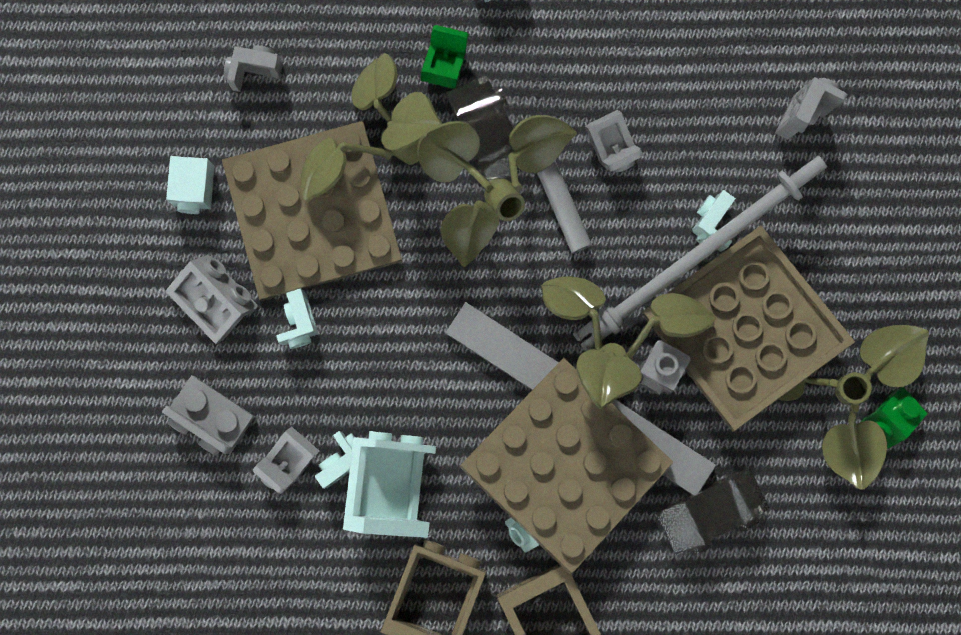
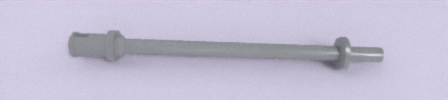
[573,155,827,351]

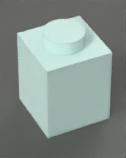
[166,156,215,214]

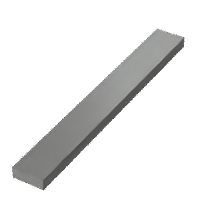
[445,302,716,497]

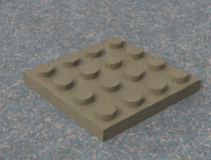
[222,121,403,301]
[642,225,855,432]
[459,358,673,574]

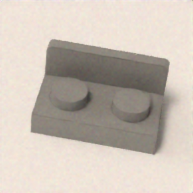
[775,77,848,140]
[165,255,258,344]
[162,375,256,456]

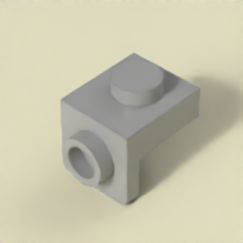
[224,45,283,92]
[585,110,643,172]
[639,340,690,395]
[253,426,319,494]

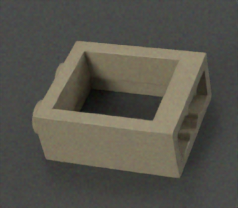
[381,539,486,635]
[497,563,601,635]

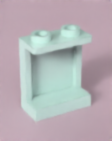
[343,431,436,538]

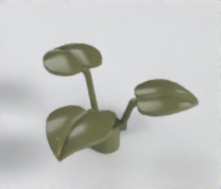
[301,53,443,203]
[417,115,577,267]
[540,276,716,410]
[778,325,929,489]

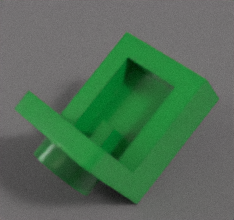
[420,25,469,89]
[861,387,928,449]

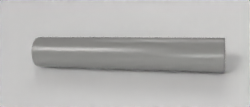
[537,160,592,254]

